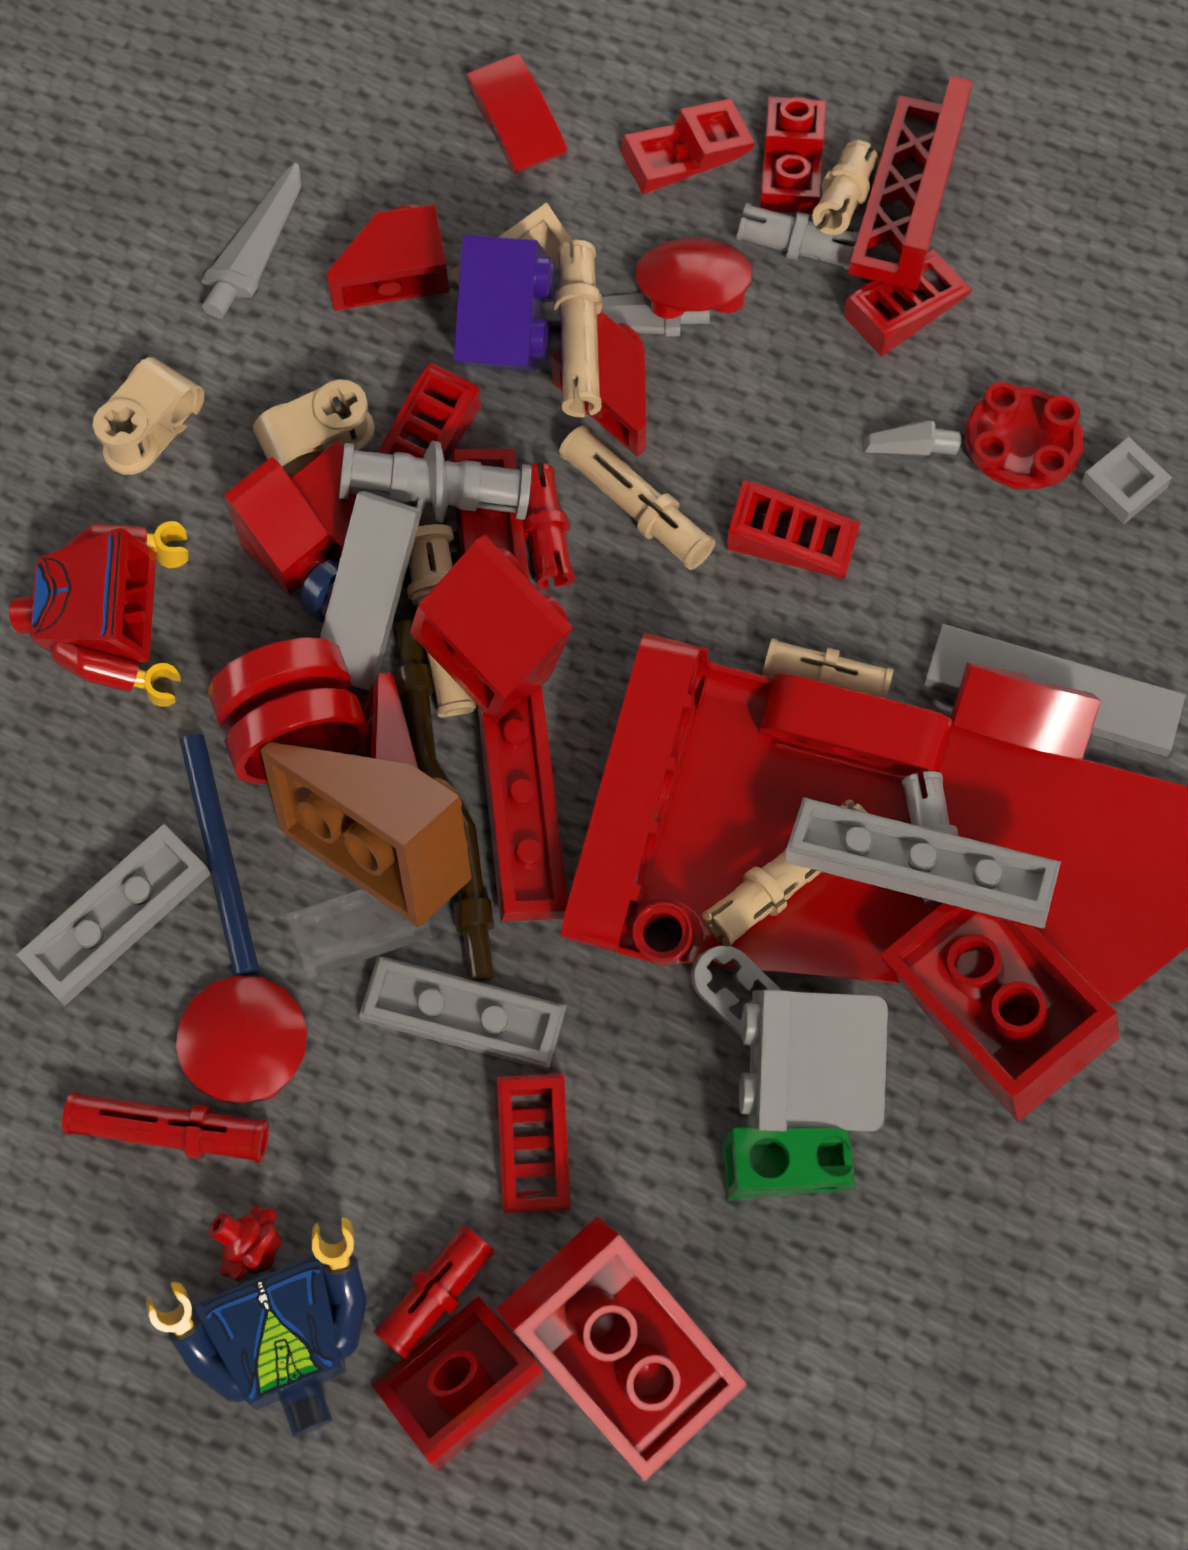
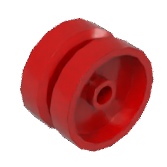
[207,637,370,784]

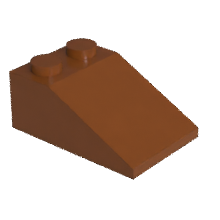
[261,742,472,928]

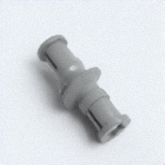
[339,441,531,523]

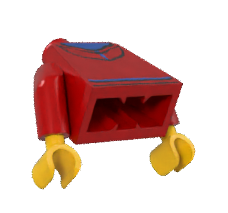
[9,521,189,707]

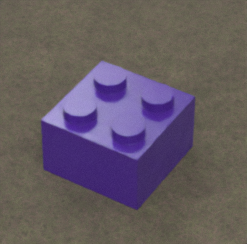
[454,235,555,372]

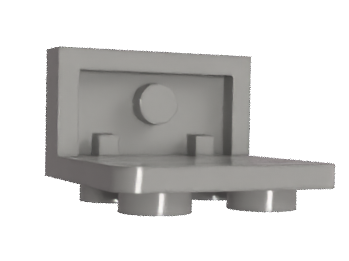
[739,990,888,1132]

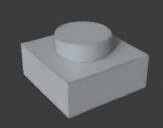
[1081,437,1172,524]

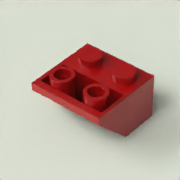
[410,534,573,724]

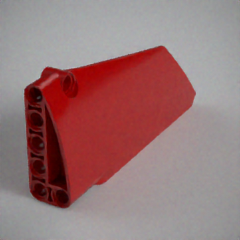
[560,632,1188,1003]

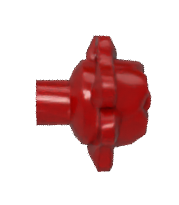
[209,1204,282,1281]

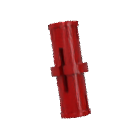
[522,464,575,589]
[373,1224,496,1361]

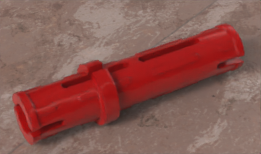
[62,1091,270,1163]

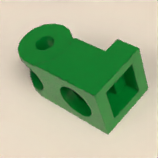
[723,1128,855,1200]

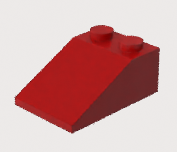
[880,903,1119,1123]
[495,1216,747,1481]

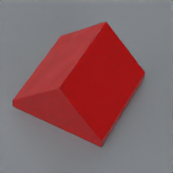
[371,1296,545,1471]

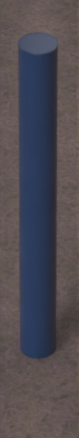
[180,734,260,976]

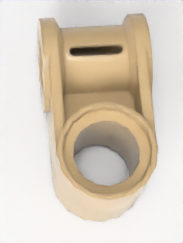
[93,357,204,475]
[253,379,375,478]

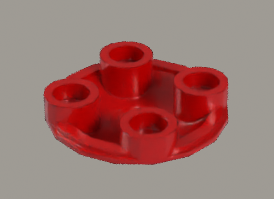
[635,238,752,319]
[965,382,1084,490]
[176,975,308,1104]

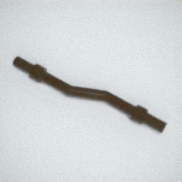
[395,620,494,982]

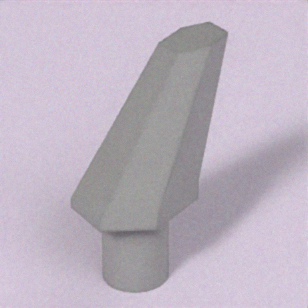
[863,420,961,457]

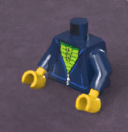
[146,1217,367,1437]

